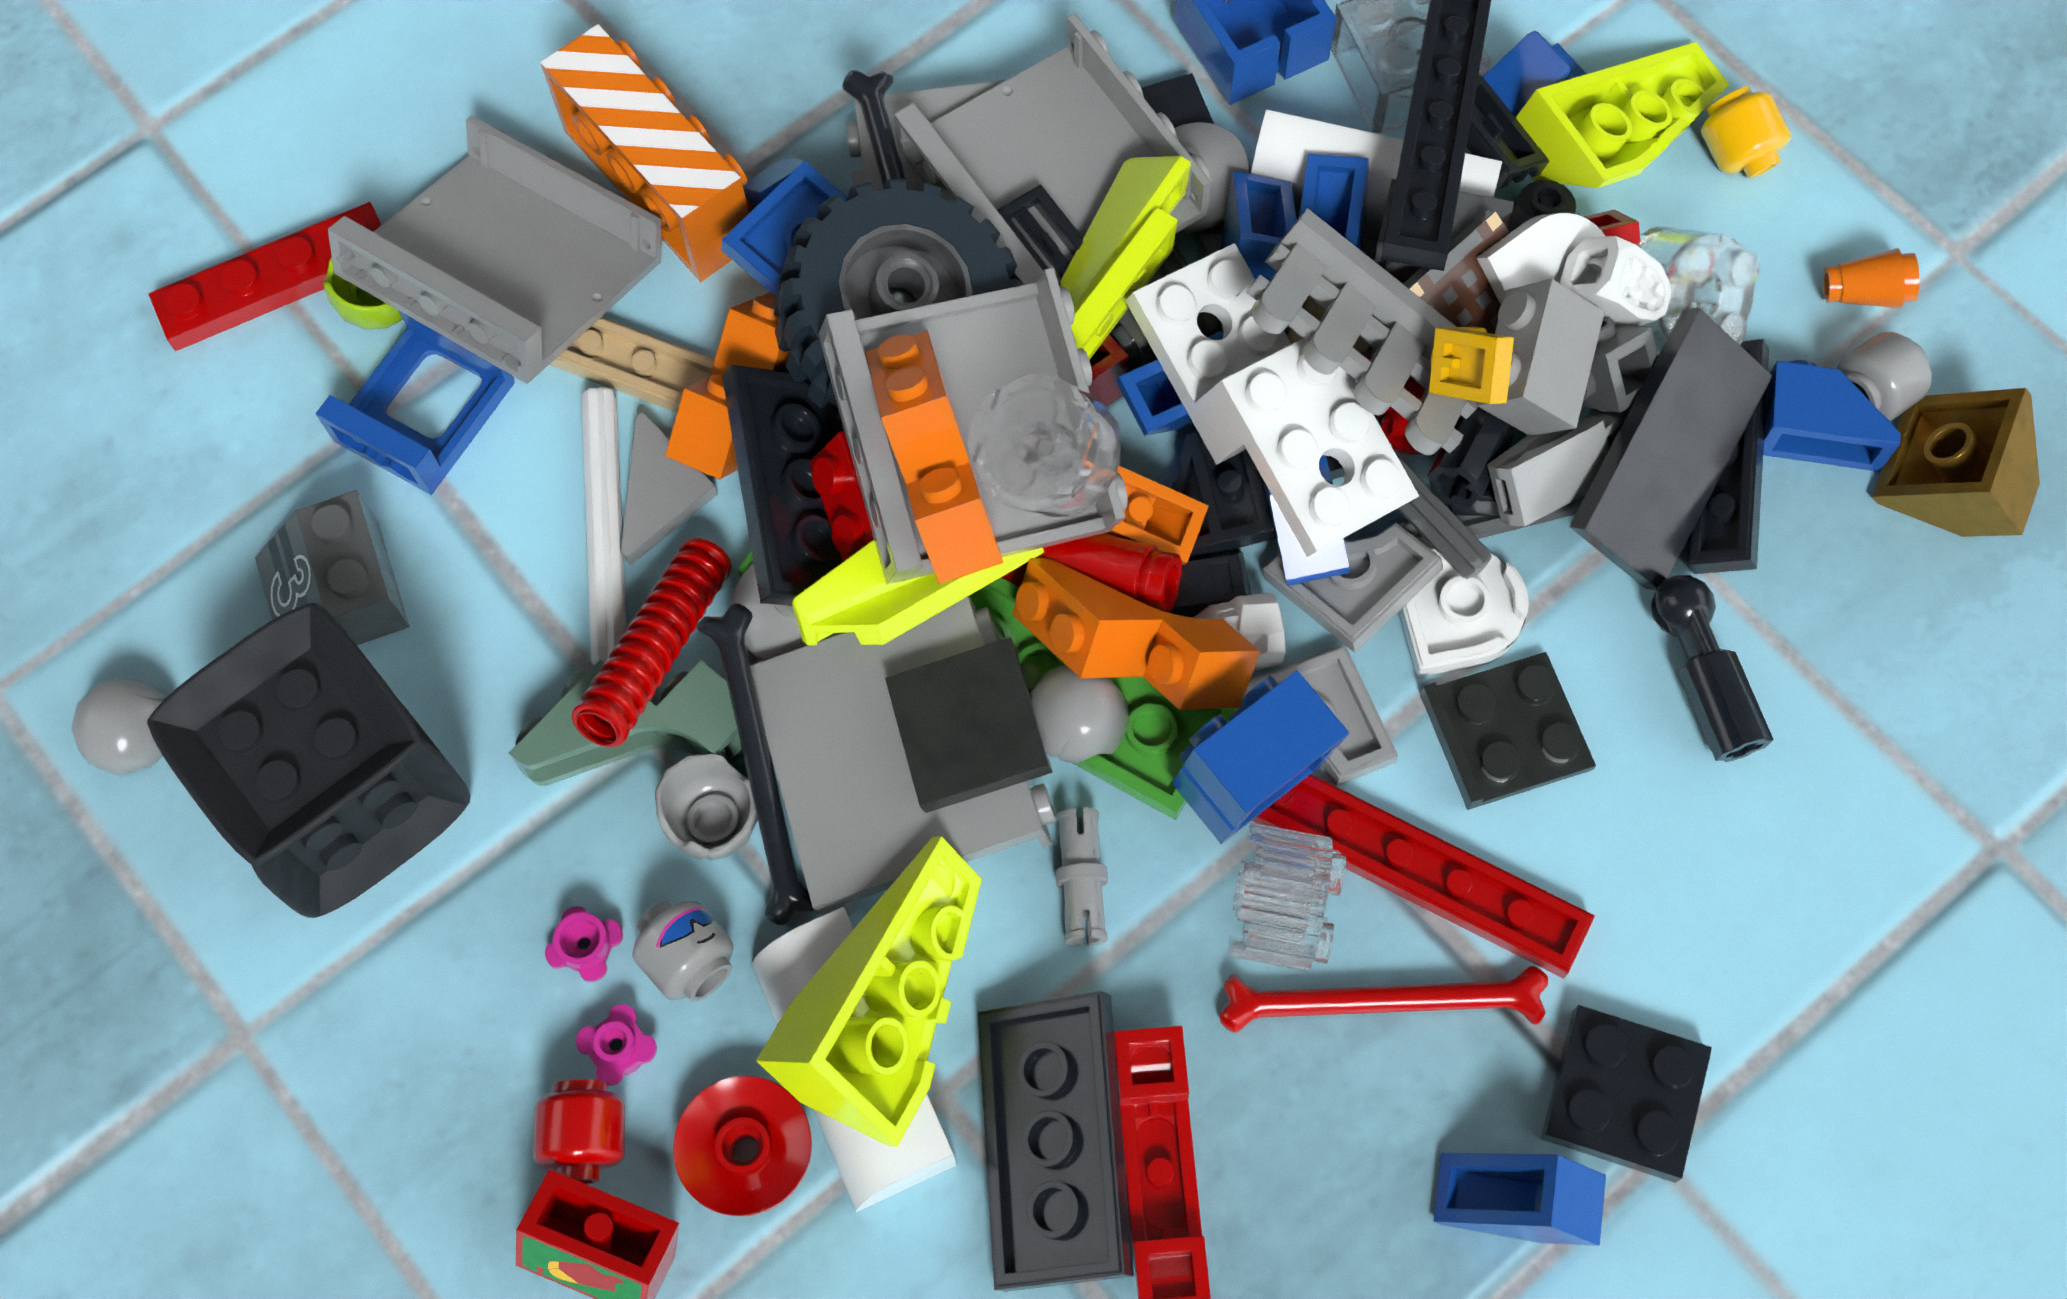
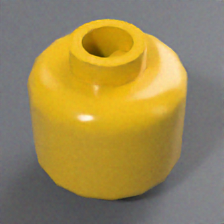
[1700,86,1791,179]

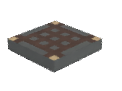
[1403,211,1510,334]

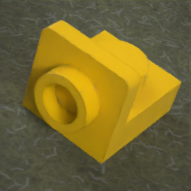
[1429,327,1514,404]

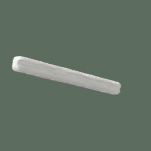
[581,386,627,666]

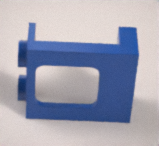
[315,310,515,495]

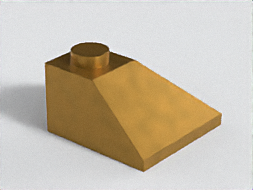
[1872,388,2040,537]

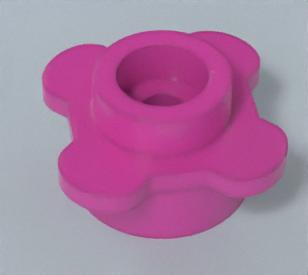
[545,906,623,982]
[576,1004,657,1086]

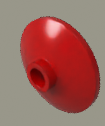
[673,1076,812,1217]

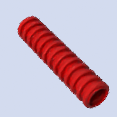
[571,538,732,748]

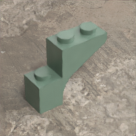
[509,659,743,786]

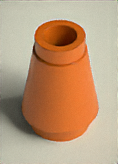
[1823,248,1920,309]

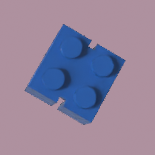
[1174,0,1336,105]
[1172,670,1350,844]

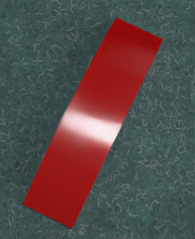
[1114,1026,1211,1299]

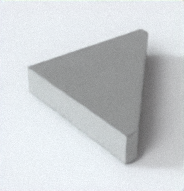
[621,412,718,565]

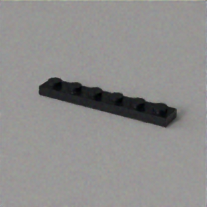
[1381,0,1491,271]

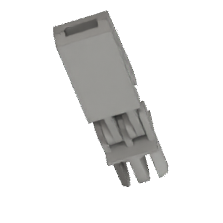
[1487,405,1633,527]

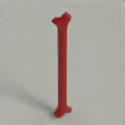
[1219,966,1548,1033]

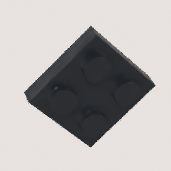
[1541,1005,1712,1183]

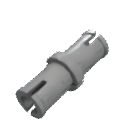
[1056,807,1108,946]

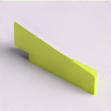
[1060,156,1191,360]
[792,540,1044,645]

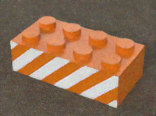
[540,24,753,282]

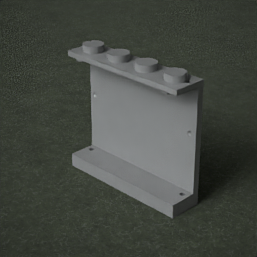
[894,13,1212,285]
[328,115,662,384]

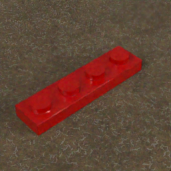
[148,202,382,352]

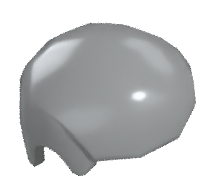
[1029,665,1130,763]
[71,678,166,776]
[655,753,758,860]

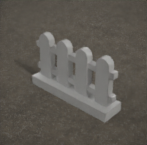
[1246,208,1478,455]

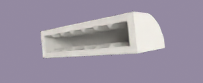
[1251,109,1502,241]
[752,906,957,1212]

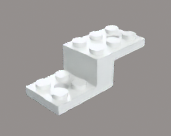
[1125,243,1419,558]

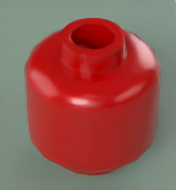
[533,1079,625,1184]

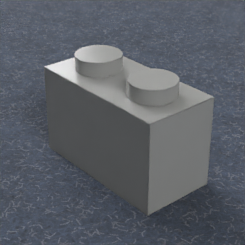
[1477,279,1605,436]

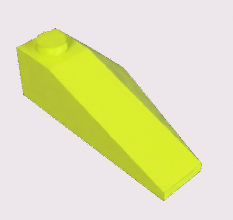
[1516,42,1729,188]
[756,836,982,1147]

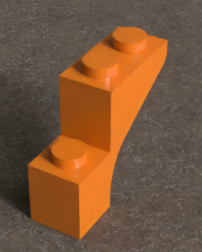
[665,292,790,480]
[865,330,1003,584]
[1012,558,1260,710]

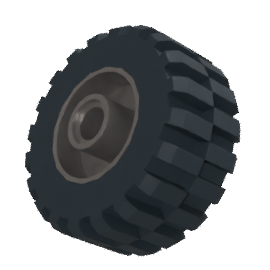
[774,179,1022,421]

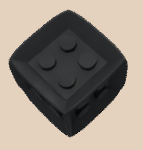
[147,603,471,918]

